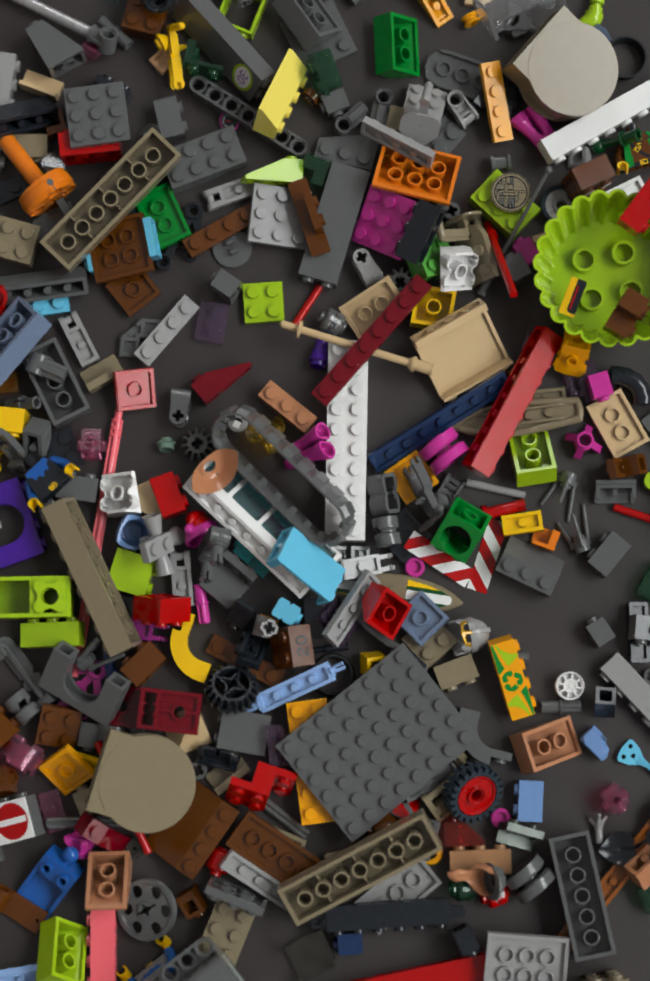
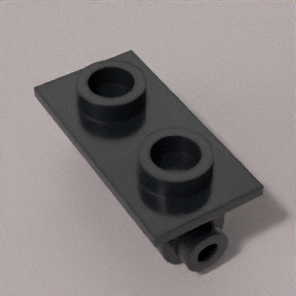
[196,744,241,772]

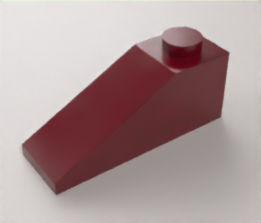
[190,362,252,406]
[73,811,132,851]

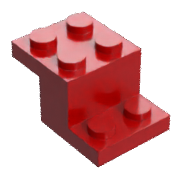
[225,761,297,812]

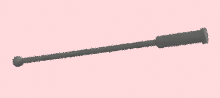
[476,166,553,297]

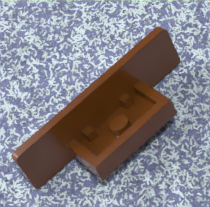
[288,178,331,257]

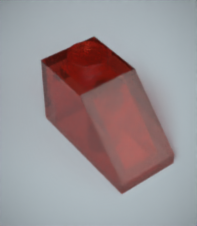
[442,817,485,847]

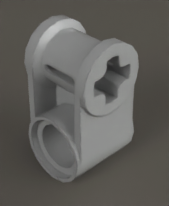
[445,90,480,130]
[351,248,384,288]

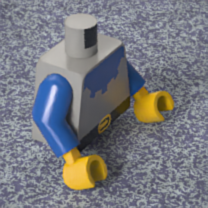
[116,935,177,981]

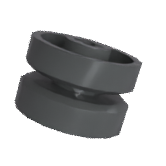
[506,853,556,905]

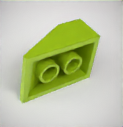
[508,431,557,488]

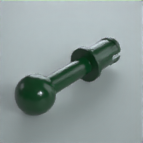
[590,129,642,154]

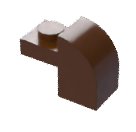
[606,454,648,480]

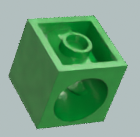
[430,496,492,564]

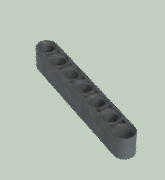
[189,76,307,159]

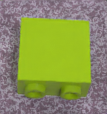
[110,547,156,595]

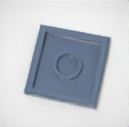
[401,590,450,647]

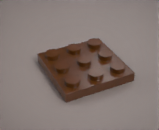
[90,212,155,285]

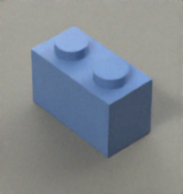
[512,779,544,822]

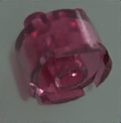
[0,734,46,778]

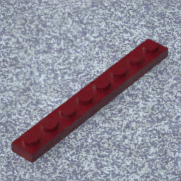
[311,274,432,407]

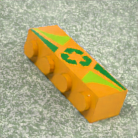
[487,634,537,721]

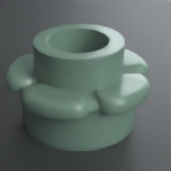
[156,437,176,453]

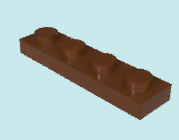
[181,203,251,259]
[205,634,286,687]

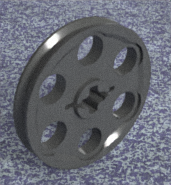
[117,878,177,941]

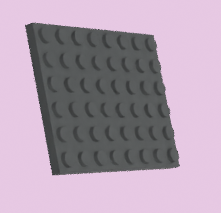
[275,643,480,843]

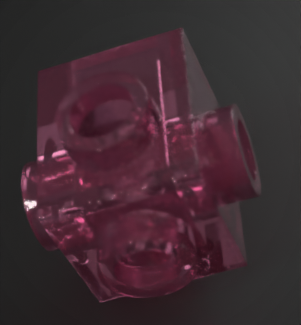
[77,428,107,461]
[597,782,630,815]

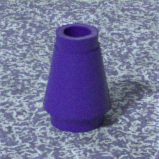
[308,339,328,370]

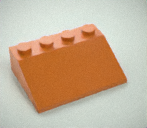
[371,145,462,206]

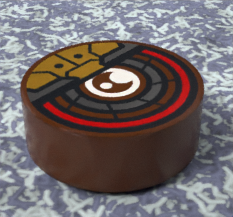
[301,87,321,107]

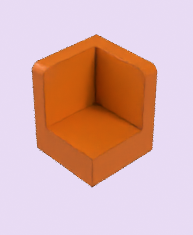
[529,528,561,552]

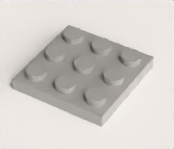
[247,182,312,251]

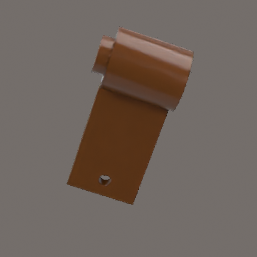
[0,883,49,934]

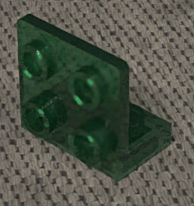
[183,39,225,82]
[306,47,343,97]

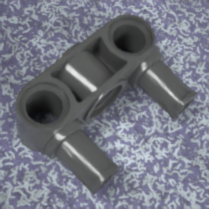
[196,526,231,583]

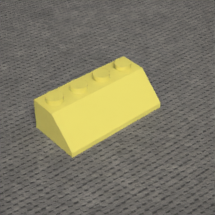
[252,48,308,139]

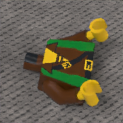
[613,123,650,175]

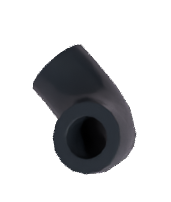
[610,366,650,405]

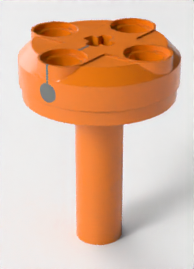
[0,134,77,217]

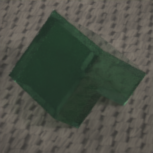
[302,153,332,186]

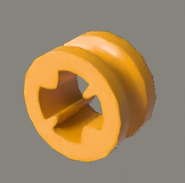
[461,11,481,29]

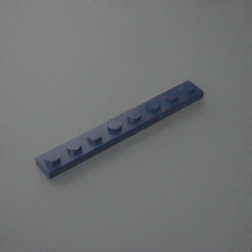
[367,370,508,473]

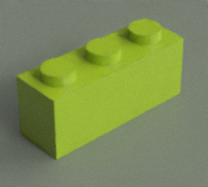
[20,617,85,649]

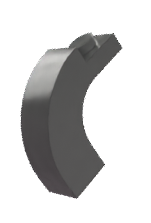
[459,707,513,764]

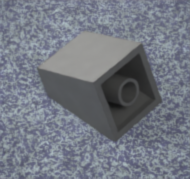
[25,19,87,80]

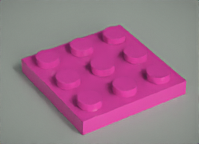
[351,184,417,260]

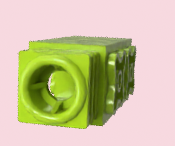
[0,576,75,619]

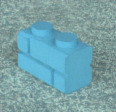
[272,597,303,626]

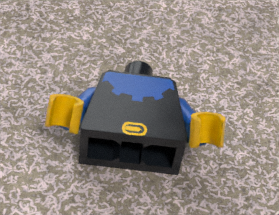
[24,453,80,513]

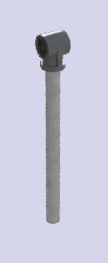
[10,0,118,55]

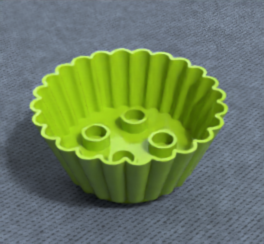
[533,189,650,347]

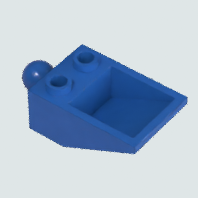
[17,844,86,921]

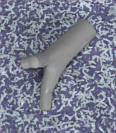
[588,813,608,843]

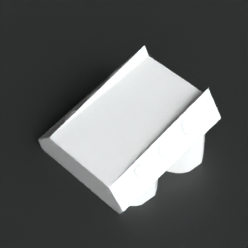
[440,245,479,292]
[100,471,141,518]

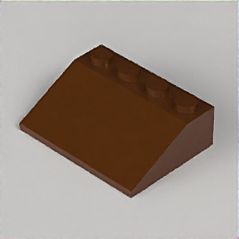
[147,780,240,880]

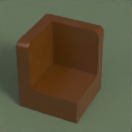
[46,108,67,140]

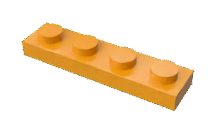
[479,60,513,143]

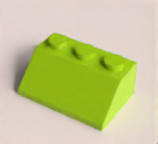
[36,916,88,981]

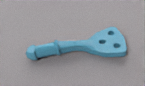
[616,739,650,771]

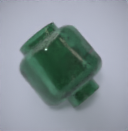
[448,880,477,902]

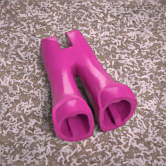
[510,106,554,156]
[282,422,336,470]

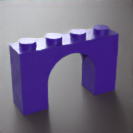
[0,477,48,570]

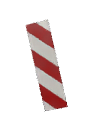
[467,519,504,594]
[403,531,475,588]

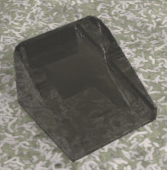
[39,151,67,173]

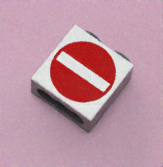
[0,792,45,846]

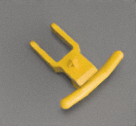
[154,22,187,90]

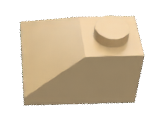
[165,710,213,753]

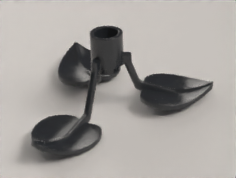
[599,814,650,866]

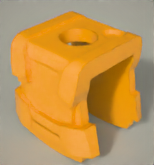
[552,331,591,377]

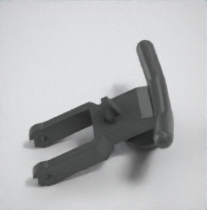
[403,456,449,533]

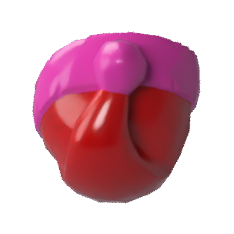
[184,510,217,548]

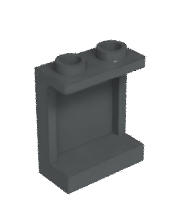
[213,710,272,756]

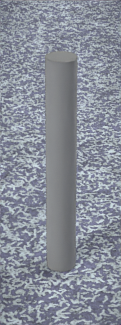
[466,479,526,499]

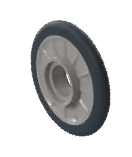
[540,185,572,221]

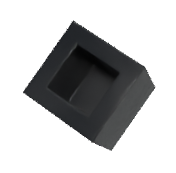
[594,686,617,718]

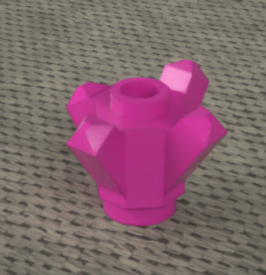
[564,424,602,460]
[63,829,95,860]

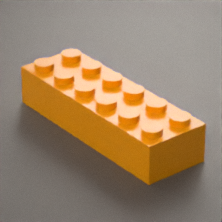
[286,698,335,826]

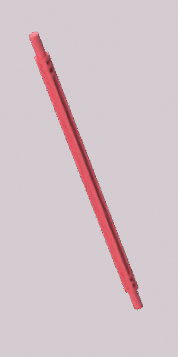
[72,409,124,678]

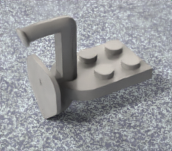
[399,81,447,145]

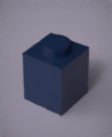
[333,931,363,956]

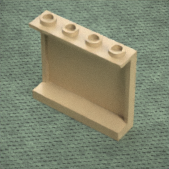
[409,298,514,402]

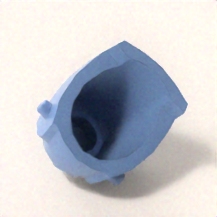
[115,514,149,552]

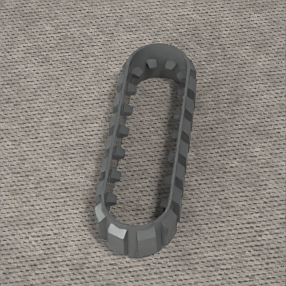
[210,405,356,547]

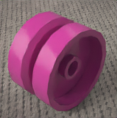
[418,427,469,476]

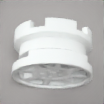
[554,672,584,700]

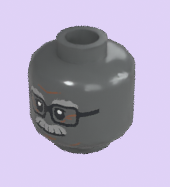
[317,308,348,336]

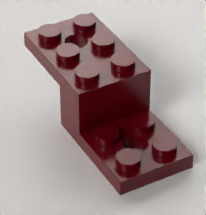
[109,686,203,735]

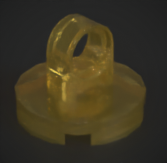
[245,416,286,455]

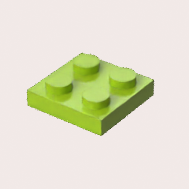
[242,281,285,324]

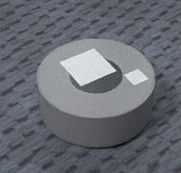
[228,416,248,433]

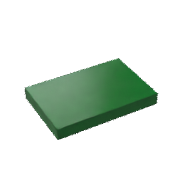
[136,182,192,250]

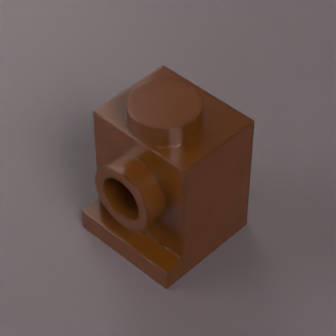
[175,883,208,920]

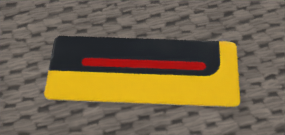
[559,277,587,318]

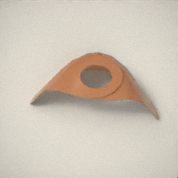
[192,448,238,494]

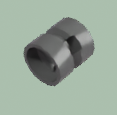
[372,515,401,548]
[3,688,41,727]

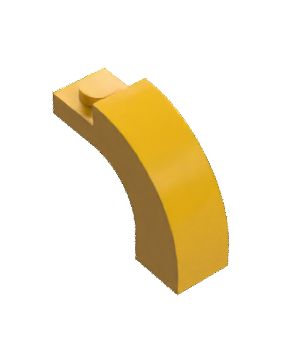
[170,614,212,683]

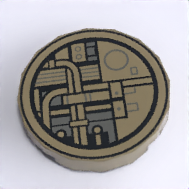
[490,173,531,214]

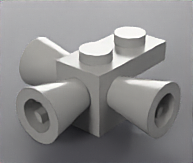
[139,512,185,577]

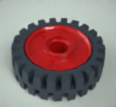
[442,761,503,823]

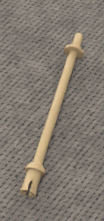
[279,320,435,376]

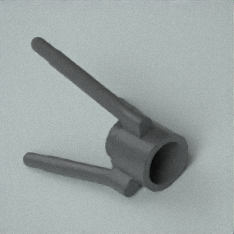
[539,470,578,523]
[556,503,591,554]
[75,637,125,672]

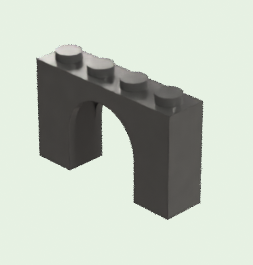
[38,640,132,727]

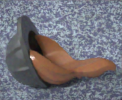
[447,862,507,901]

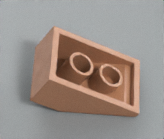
[509,715,583,774]
[85,851,132,911]

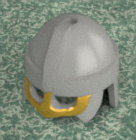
[448,617,491,656]

